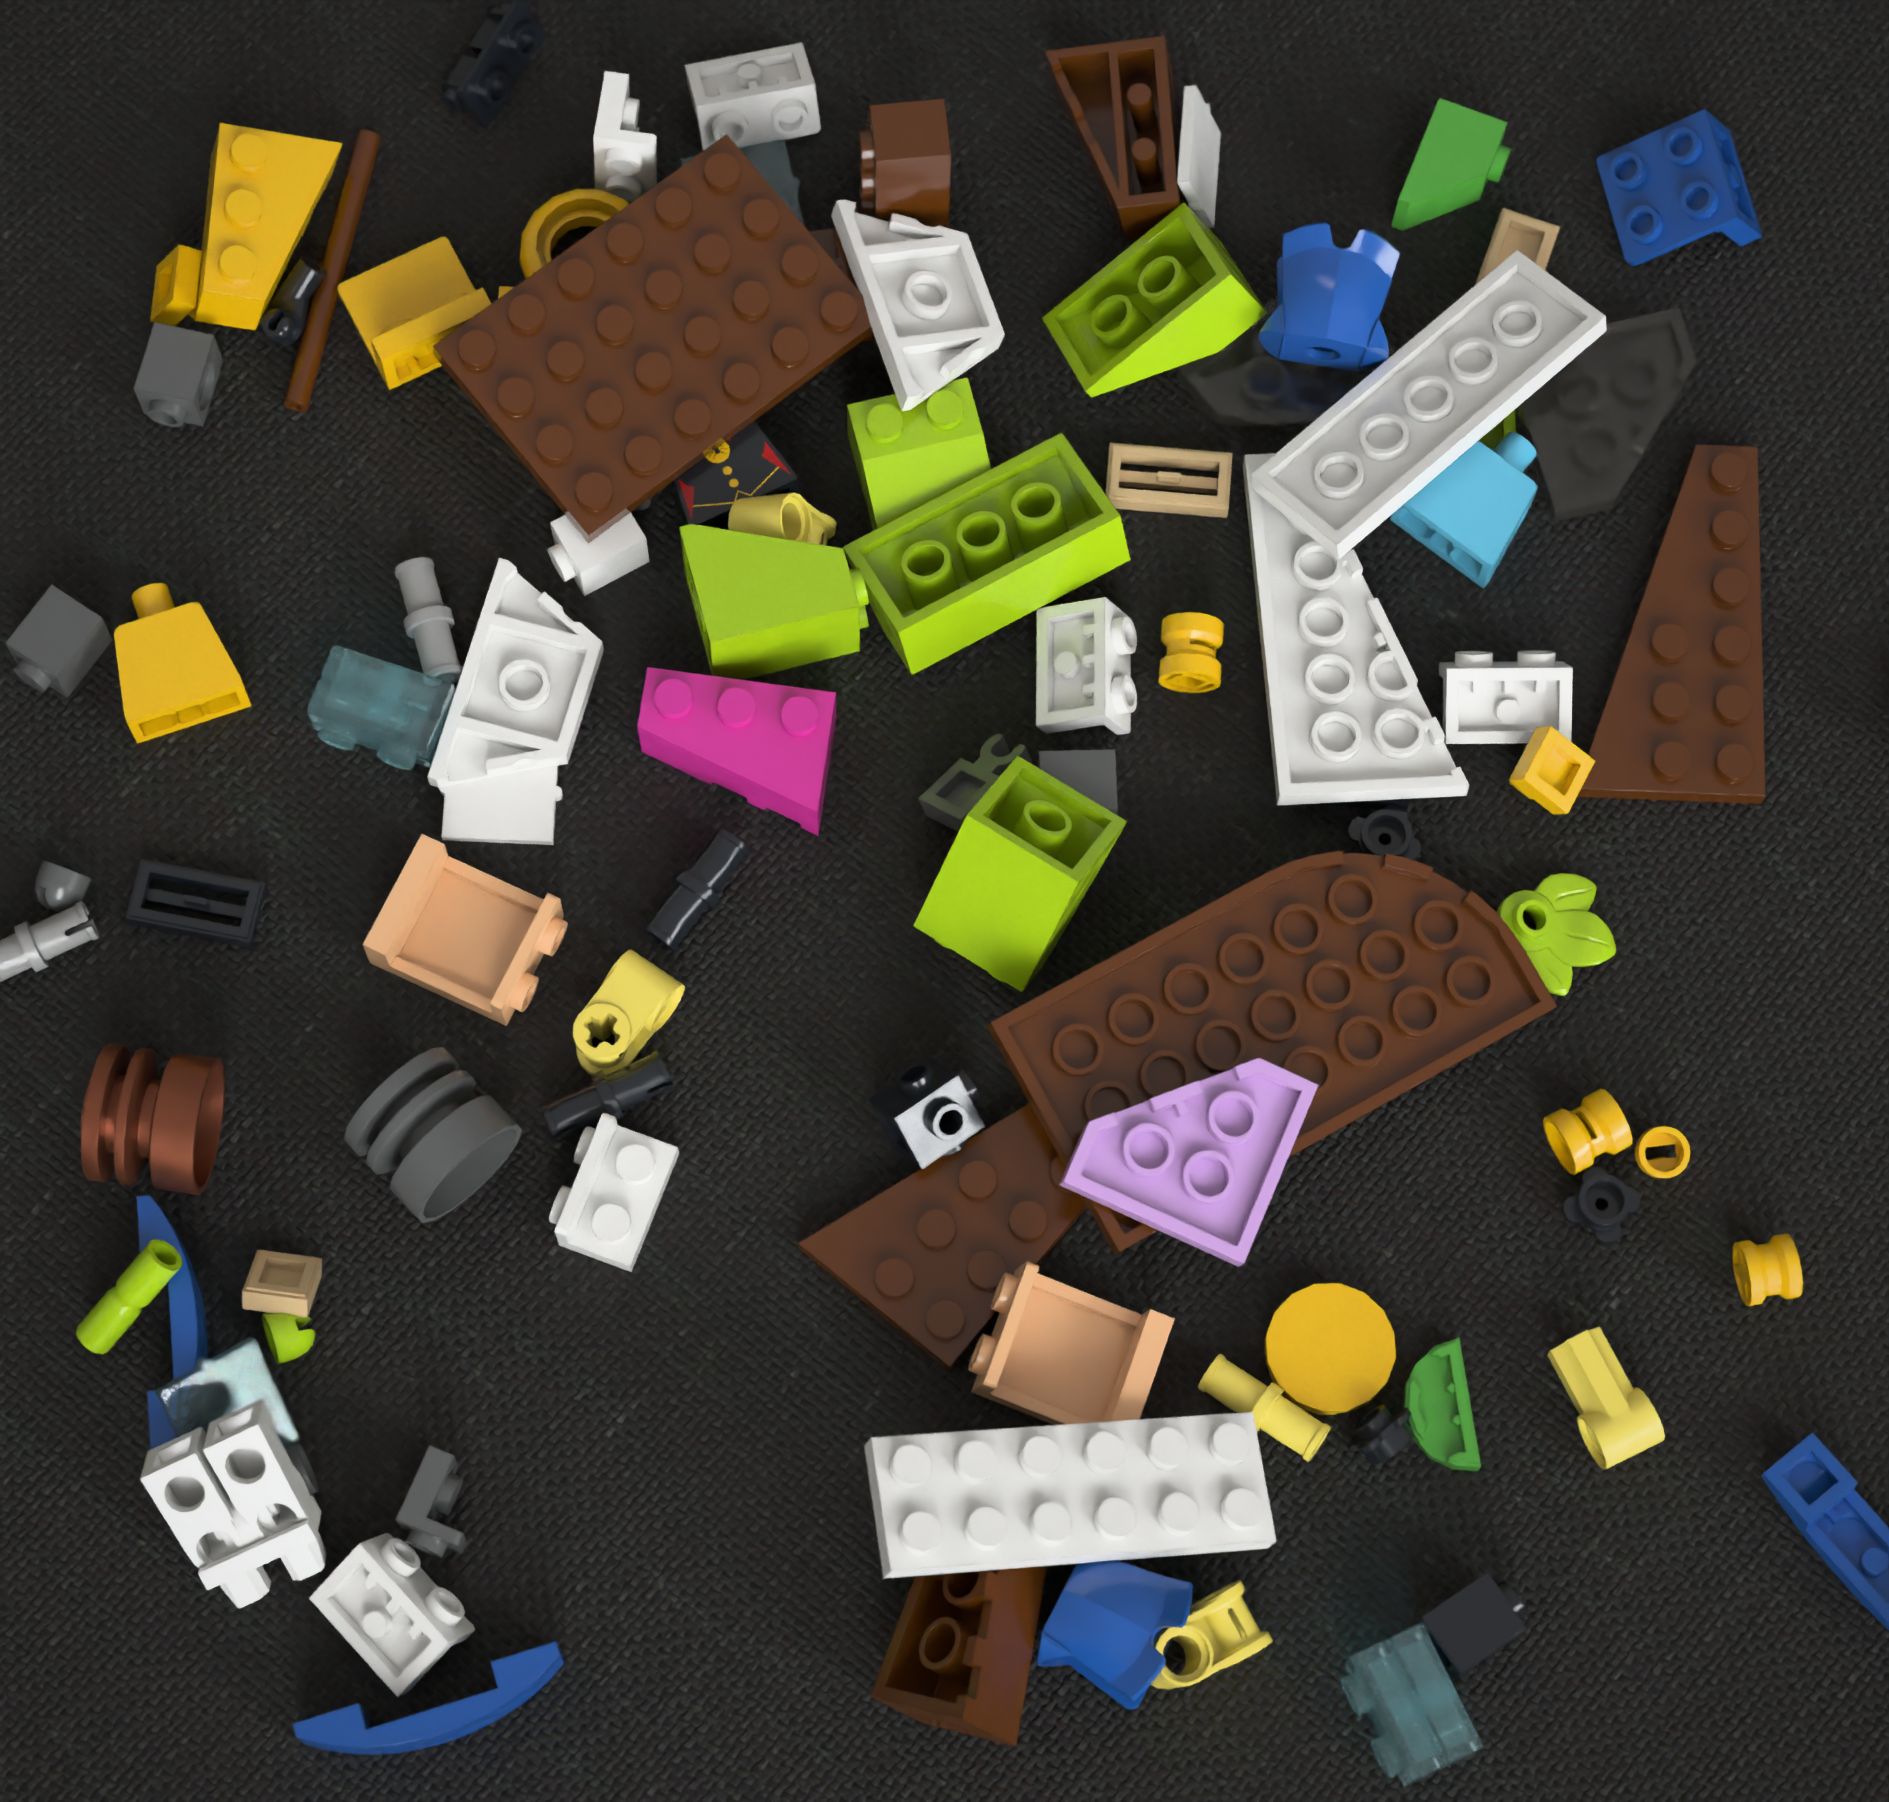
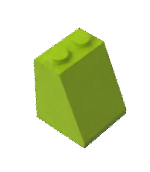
[679,524,869,680]
[913,756,1127,992]

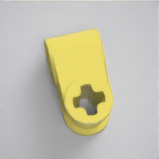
[728,493,836,546]
[573,949,685,1076]
[1150,1580,1273,1689]

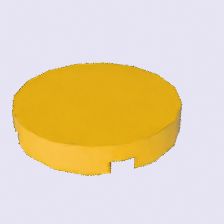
[1264,1283,1396,1415]

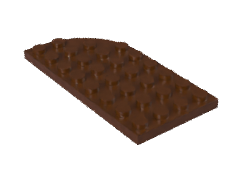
[987,851,1557,1255]

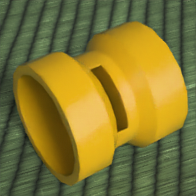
[1158,612,1224,693]
[1543,1089,1632,1175]

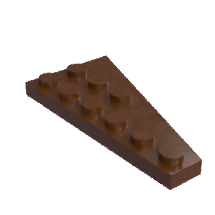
[1577,444,1766,804]
[798,1103,1088,1372]

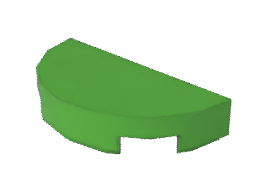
[1403,1338,1481,1471]

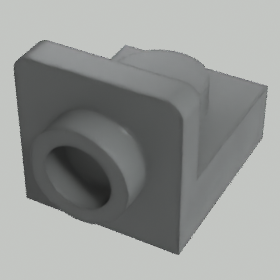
[396,1445,467,1558]

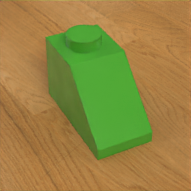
[1391,98,1511,231]

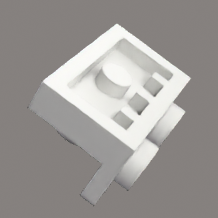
[685,43,821,151]
[594,71,657,202]
[1036,597,1137,735]
[1439,650,1573,744]
[549,1112,679,1272]
[309,1533,475,1697]

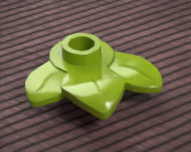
[1497,873,1616,996]

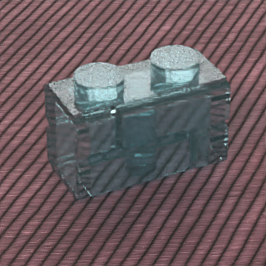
[307,645,455,770]
[1341,1623,1483,1788]

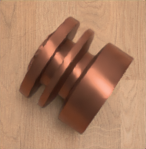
[81,1044,225,1195]

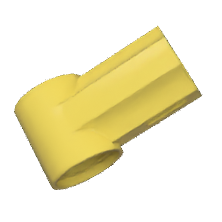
[1547,1326,1665,1469]

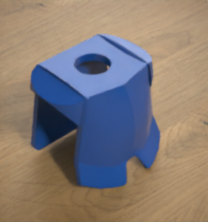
[1259,222,1400,372]
[1036,1560,1193,1710]

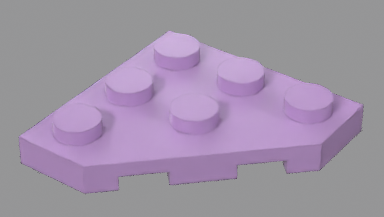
[1059,1058,1318,1267]

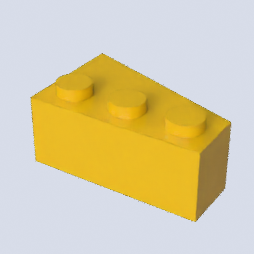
[194,123,343,331]

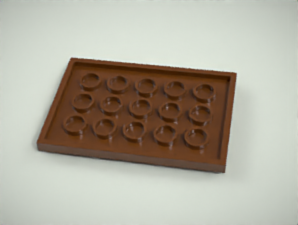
[433,134,873,543]

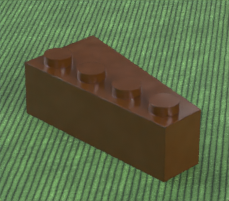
[871,1566,1047,1746]

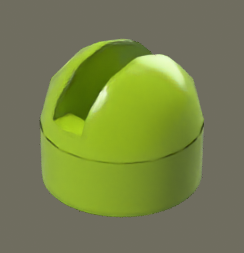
[262,1312,316,1364]

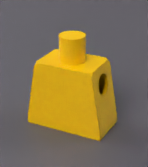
[114,583,252,744]

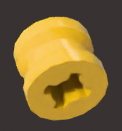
[1732,1233,1803,1306]

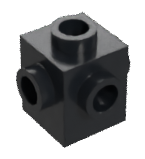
[868,1057,985,1169]

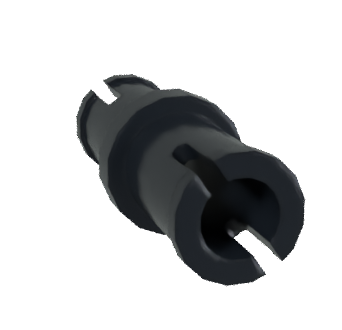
[642,827,751,953]
[540,1050,675,1143]

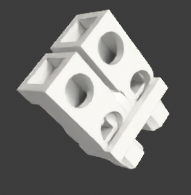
[140,1398,327,1608]

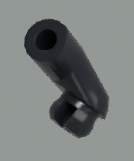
[261,256,327,345]

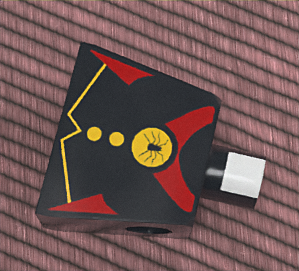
[671,421,798,530]

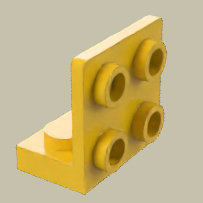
[337,237,491,390]

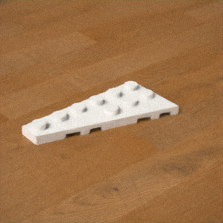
[1243,453,1470,806]

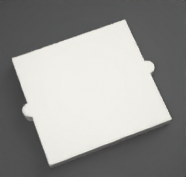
[1177,85,1221,228]
[439,765,563,845]

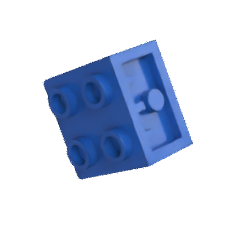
[1596,109,1762,266]

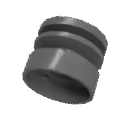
[344,1047,522,1223]

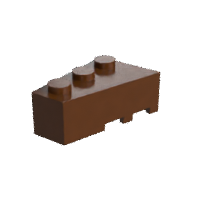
[1045,36,1183,240]
[859,99,951,228]

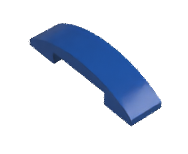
[137,1195,207,1449]
[1761,1432,1889,1631]
[293,1641,564,1755]

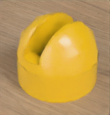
[1635,1126,1690,1178]

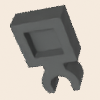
[918,733,1033,832]

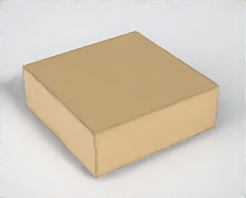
[242,1250,322,1318]

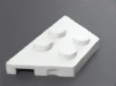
[831,199,1005,411]
[427,558,604,788]

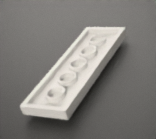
[1250,250,1606,559]
[864,1412,1276,1578]

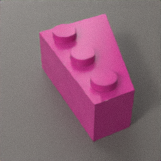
[637,667,837,836]

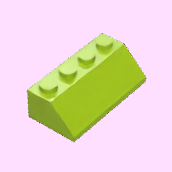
[843,432,1131,675]

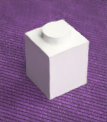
[547,512,650,596]

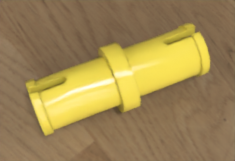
[1198,1354,1331,1462]

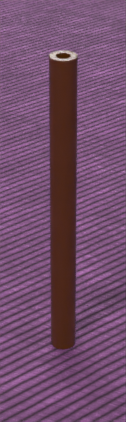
[284,130,381,412]

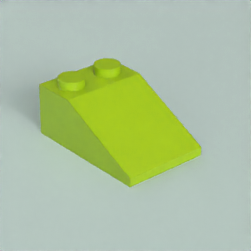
[1042,203,1267,398]
[847,377,991,531]

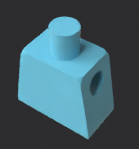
[1390,432,1538,589]

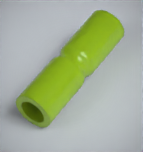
[76,1239,182,1354]

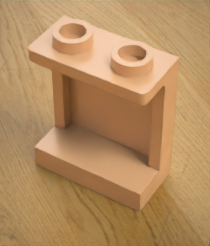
[363,834,568,1026]
[968,1261,1175,1425]

